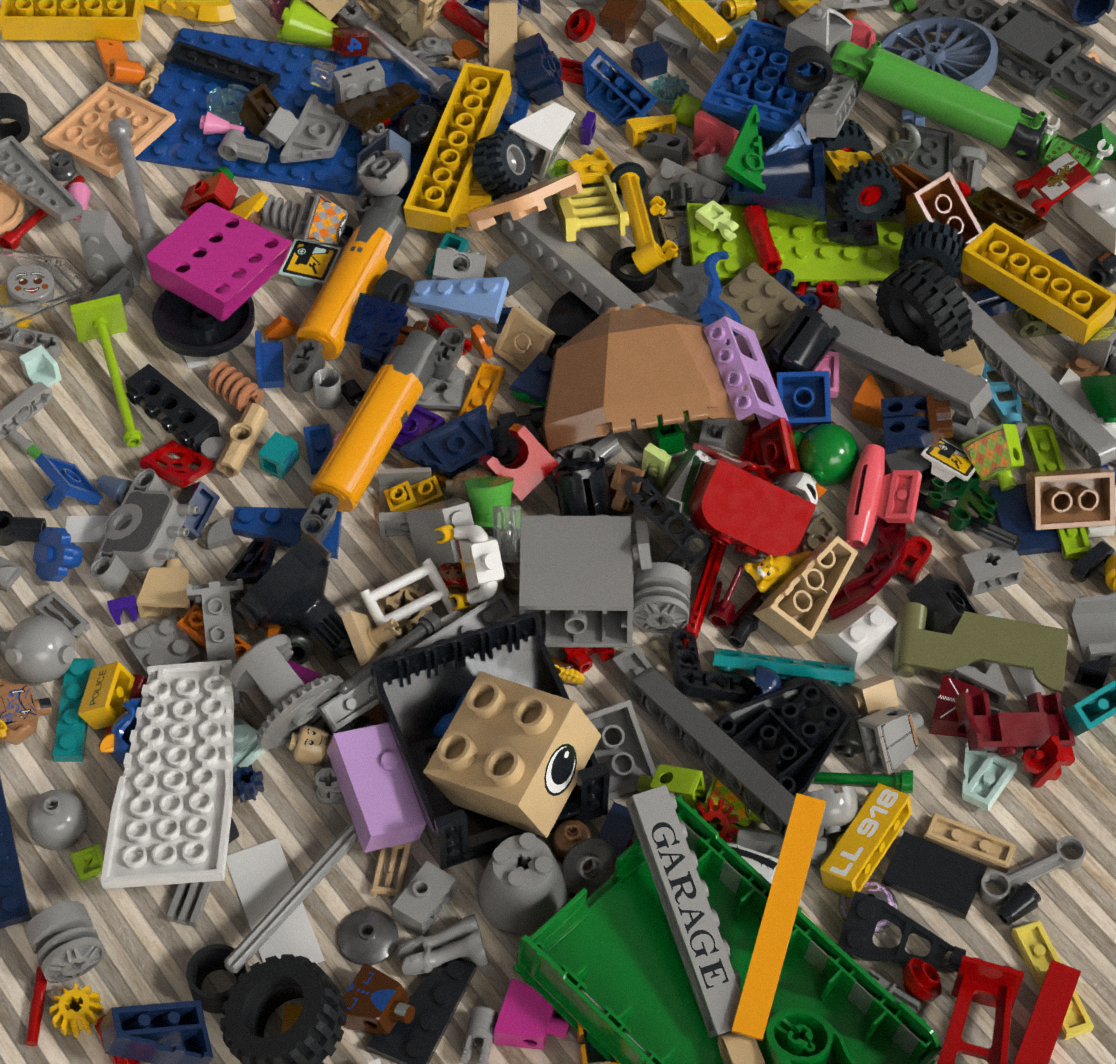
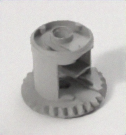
[230,634,344,749]

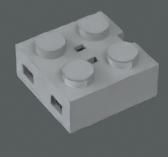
[333,59,386,105]

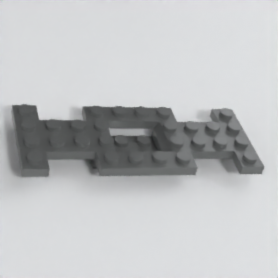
[910,0,1116,129]

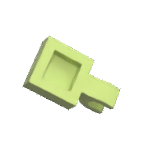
[695,200,739,242]

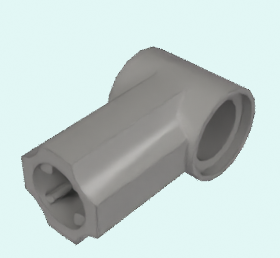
[217,129,270,163]

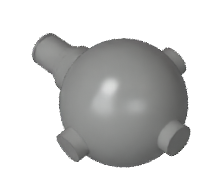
[0,615,75,683]

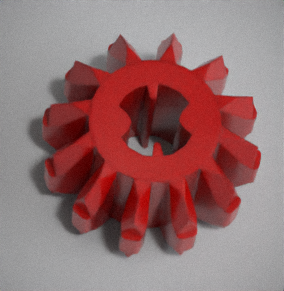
[696,797,739,843]

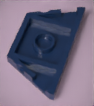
[400,404,494,479]

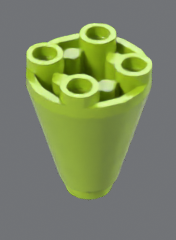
[276,0,344,48]

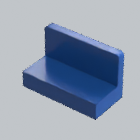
[255,331,284,389]

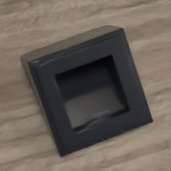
[1074,658,1111,689]

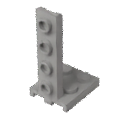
[186,579,247,704]

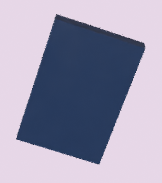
[988,483,1061,556]

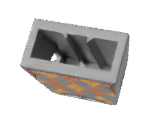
[292,192,353,245]

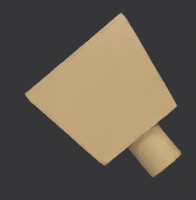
[136,558,192,620]

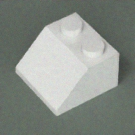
[815,603,898,670]

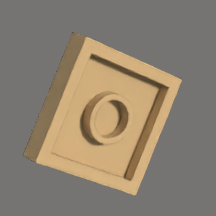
[493,307,555,372]
[341,611,401,667]

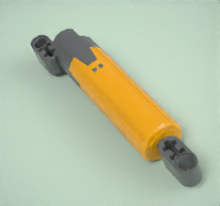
[286,187,407,393]

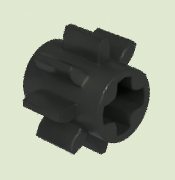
[664,182,695,211]

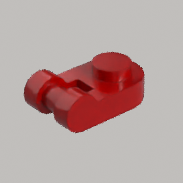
[894,536,932,584]

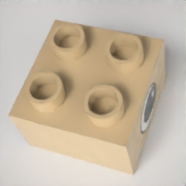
[423,671,602,838]

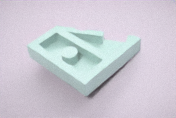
[962,741,1017,812]

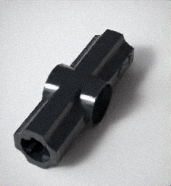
[0,510,47,546]

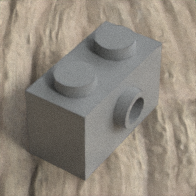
[391,861,457,936]

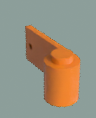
[94,38,145,85]

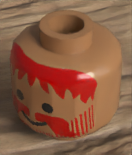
[437,562,467,602]

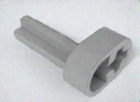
[953,146,987,195]

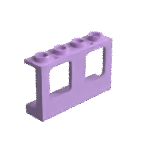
[703,316,789,429]

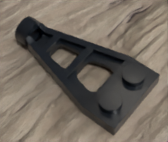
[837,891,966,973]

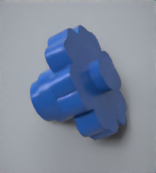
[33,527,83,582]

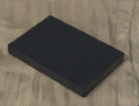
[881,831,987,919]

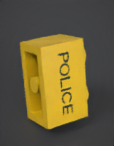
[78,661,135,730]

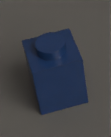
[631,41,668,80]

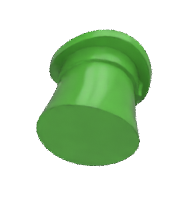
[464,476,520,529]

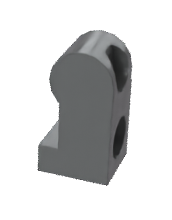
[641,132,689,166]

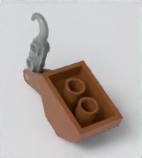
[872,122,983,247]

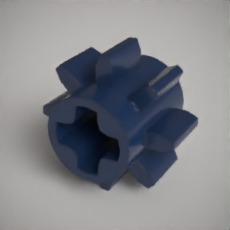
[233,765,264,802]

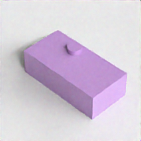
[327,723,426,853]

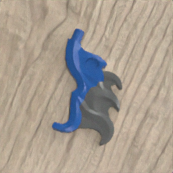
[672,251,743,336]

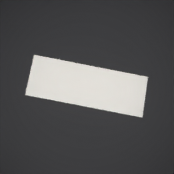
[226,838,325,964]

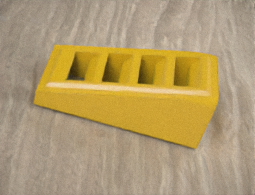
[625,114,677,147]

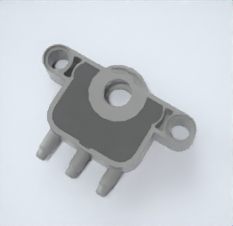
[90,468,200,592]

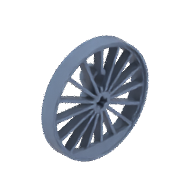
[880,16,998,90]

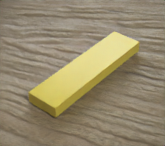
[1011,920,1094,1040]

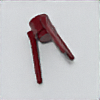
[708,565,763,628]

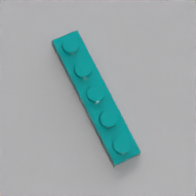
[713,648,855,686]

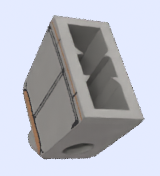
[857,707,924,775]

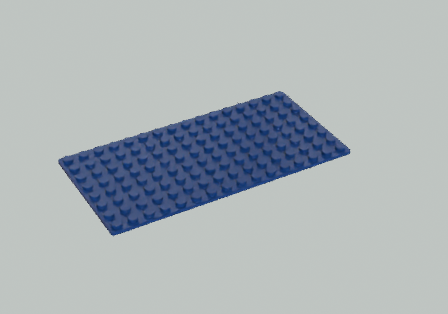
[136,28,532,217]

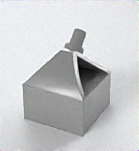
[784,2,854,69]

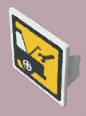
[921,439,976,482]

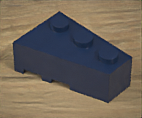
[99,1000,213,1064]

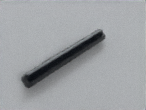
[916,492,1021,551]

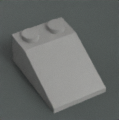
[586,700,656,800]

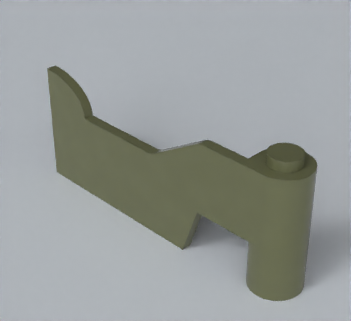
[892,602,1069,694]

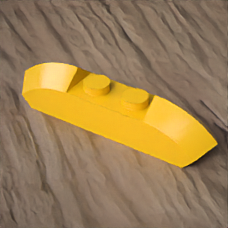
[143,0,236,24]

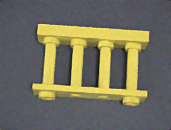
[552,174,629,242]

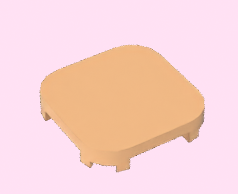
[466,171,583,232]

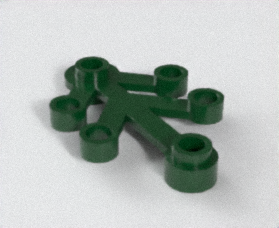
[925,471,998,531]

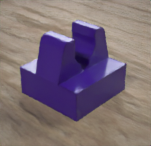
[107,595,138,625]

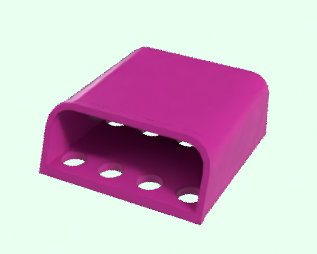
[147,203,292,322]

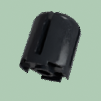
[768,305,840,372]
[552,456,613,516]

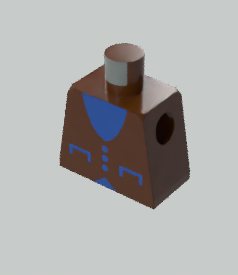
[343,963,415,1035]

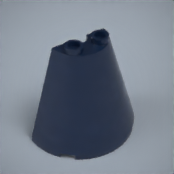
[729,142,827,222]

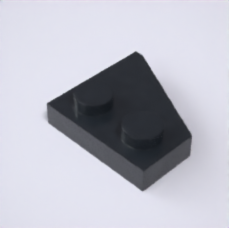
[490,420,544,465]
[225,538,278,584]

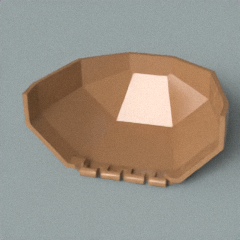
[541,303,755,455]

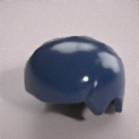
[753,665,782,700]

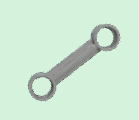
[978,836,1086,906]

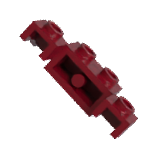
[954,692,1076,757]

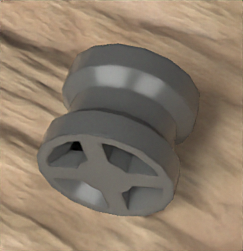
[49,151,76,181]

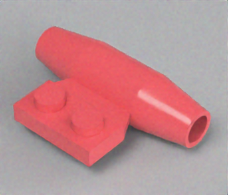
[845,444,922,549]

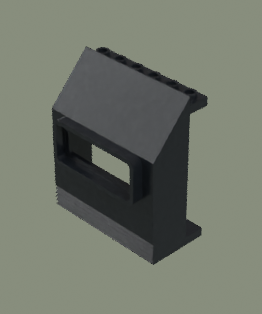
[370,611,610,870]

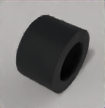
[0,93,30,143]
[186,944,247,1014]

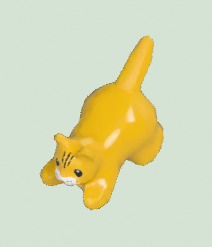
[744,550,812,593]

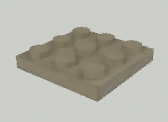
[719,262,807,352]

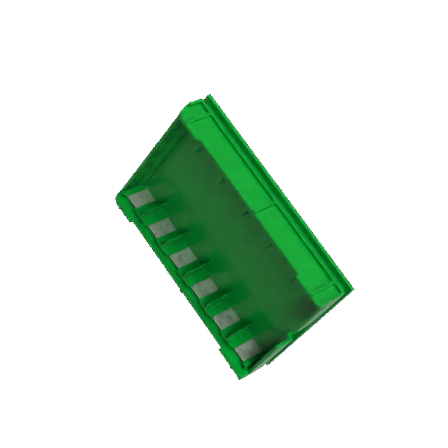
[513,795,942,1064]

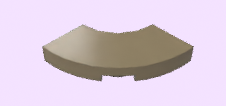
[801,512,840,552]

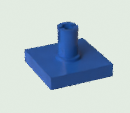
[35,453,103,509]

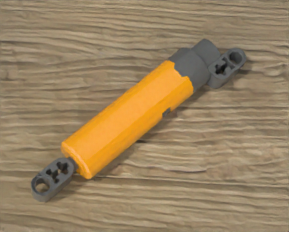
[299,327,465,543]

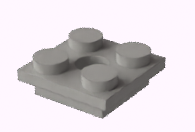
[416,369,465,410]

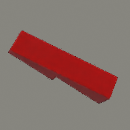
[1014,960,1081,1064]

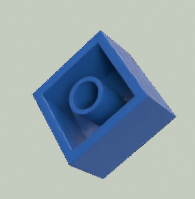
[776,371,831,430]

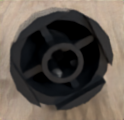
[397,104,442,154]

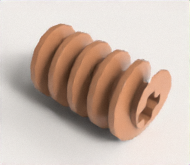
[207,361,264,414]

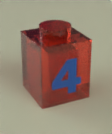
[332,27,369,57]

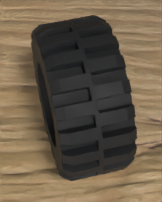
[876,260,973,357]
[220,954,347,1064]

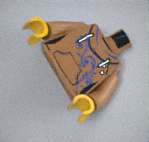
[0,677,52,745]

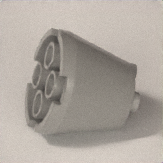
[478,833,568,936]

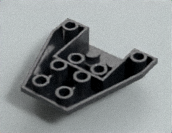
[714,678,851,797]

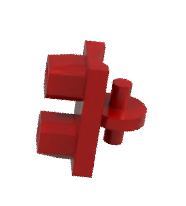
[563,647,614,673]
[1021,736,1075,788]

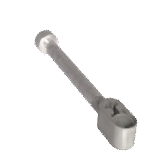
[337,0,455,99]
[107,118,163,282]

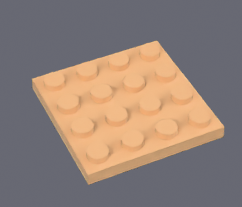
[42,82,176,179]

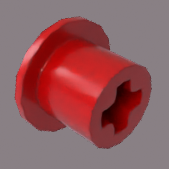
[813,280,842,312]

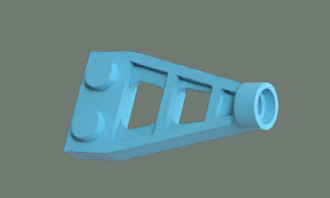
[982,361,1023,424]

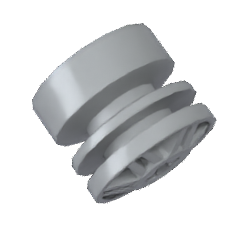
[633,562,691,634]
[25,901,105,982]

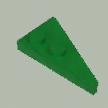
[721,104,766,194]

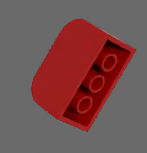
[688,459,817,558]

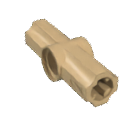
[216,403,269,477]

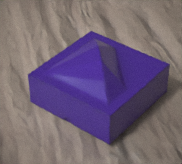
[579,111,596,146]

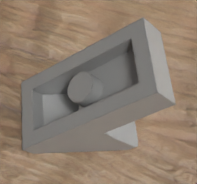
[953,663,1009,710]

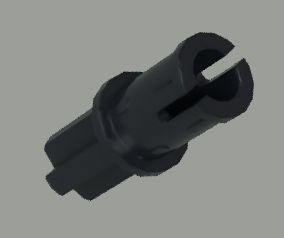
[728,598,764,648]

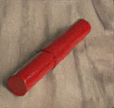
[25,966,47,1046]

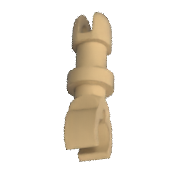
[441,56,483,72]
[137,62,164,98]

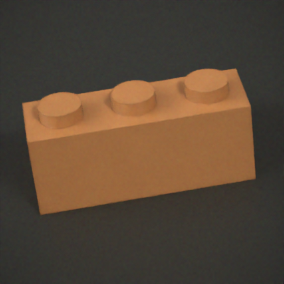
[1026,467,1115,530]

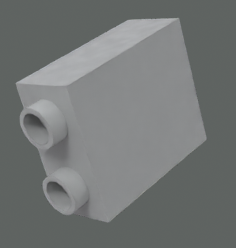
[519,514,634,648]

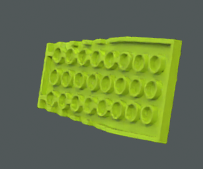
[685,203,905,286]

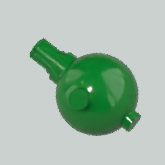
[793,424,859,486]

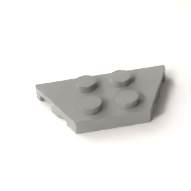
[280,94,349,163]

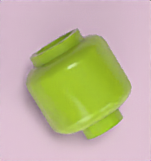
[670,93,707,128]

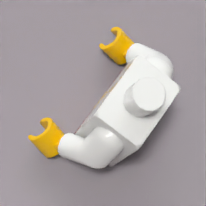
[434,524,504,611]

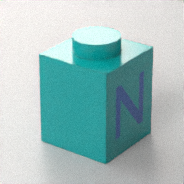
[258,432,300,480]

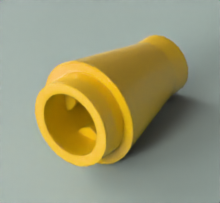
[722,0,757,20]

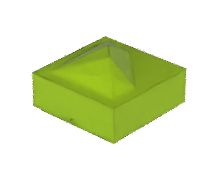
[70,842,104,882]

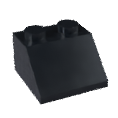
[906,573,979,635]

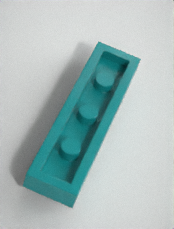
[52,658,96,762]

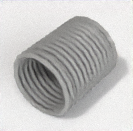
[312,368,342,410]

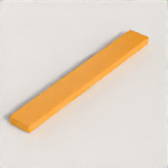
[732,793,827,1041]

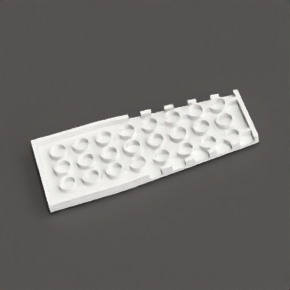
[100,660,234,889]

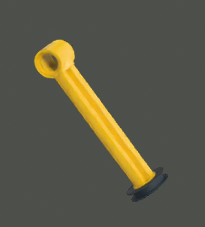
[610,162,666,275]

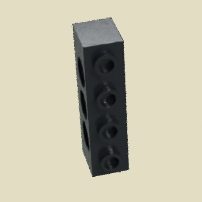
[125,364,220,453]

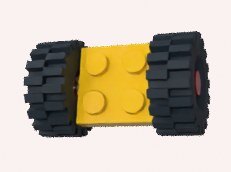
[810,120,901,223]

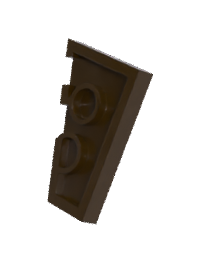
[334,82,420,133]

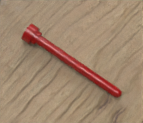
[0,175,85,253]

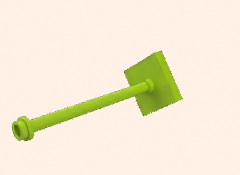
[69,294,143,447]

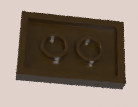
[965,187,1047,241]

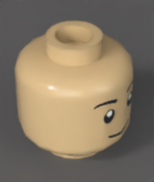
[289,725,331,766]

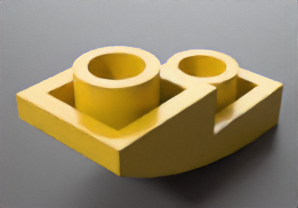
[383,475,446,512]

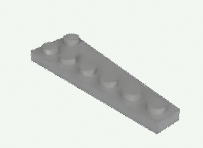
[0,135,83,223]

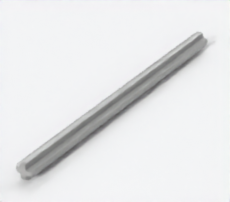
[224,822,359,974]

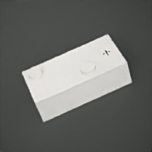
[1063,173,1116,255]

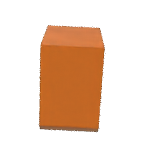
[850,374,884,430]

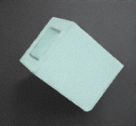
[19,345,62,387]

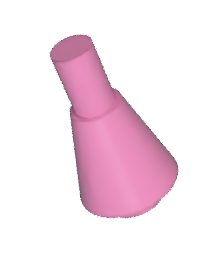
[200,111,245,135]

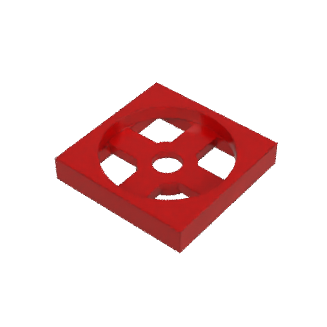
[139,440,215,489]

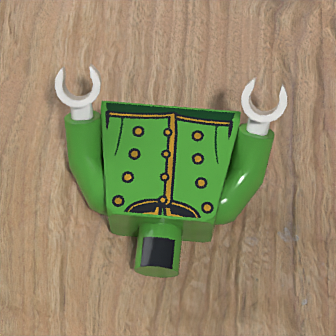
[1037,115,1113,177]

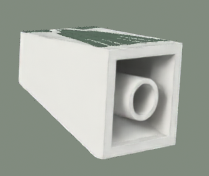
[508,102,576,180]

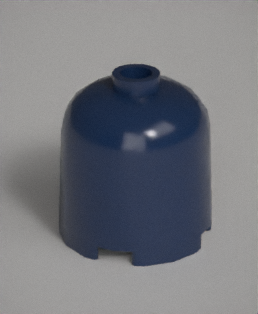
[1062,0,1114,26]

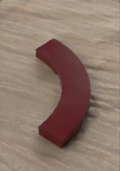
[828,517,907,620]

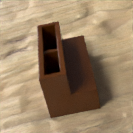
[599,0,646,44]

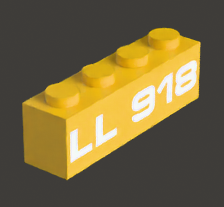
[820,783,912,899]

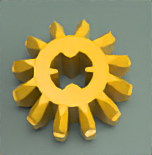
[49,982,104,1039]

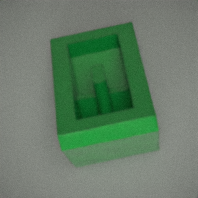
[1072,122,1116,161]

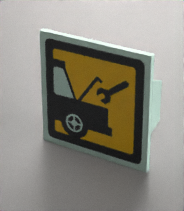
[279,238,342,288]

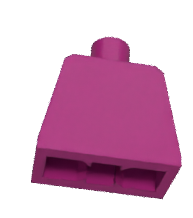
[494,979,570,1050]

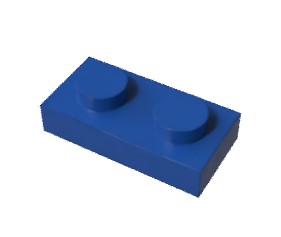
[303,424,333,475]

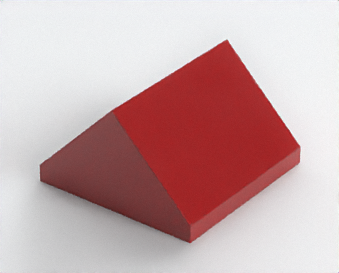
[752,418,801,483]

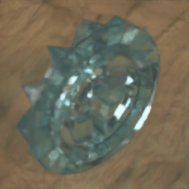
[652,74,689,104]

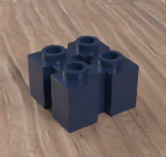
[513,33,564,105]

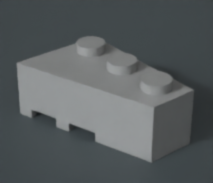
[78,210,143,285]

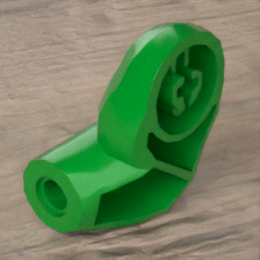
[765,1007,857,1064]

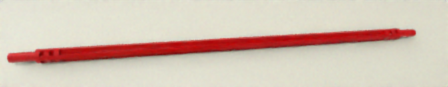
[681,282,809,661]

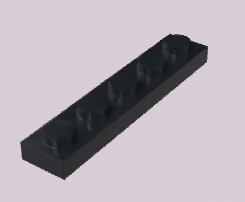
[167,41,281,92]

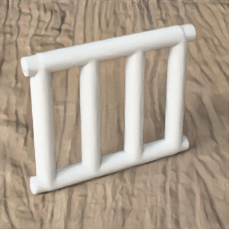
[360,558,463,654]

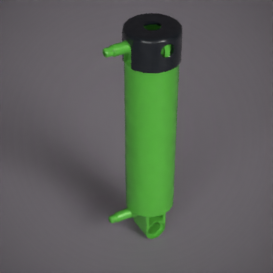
[831,41,1048,161]

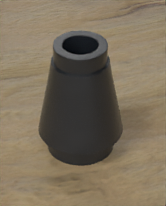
[996,882,1041,926]

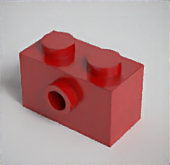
[180,172,238,217]

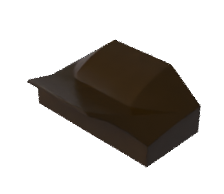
[239,83,282,136]

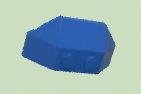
[582,47,658,126]

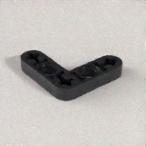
[668,630,757,704]

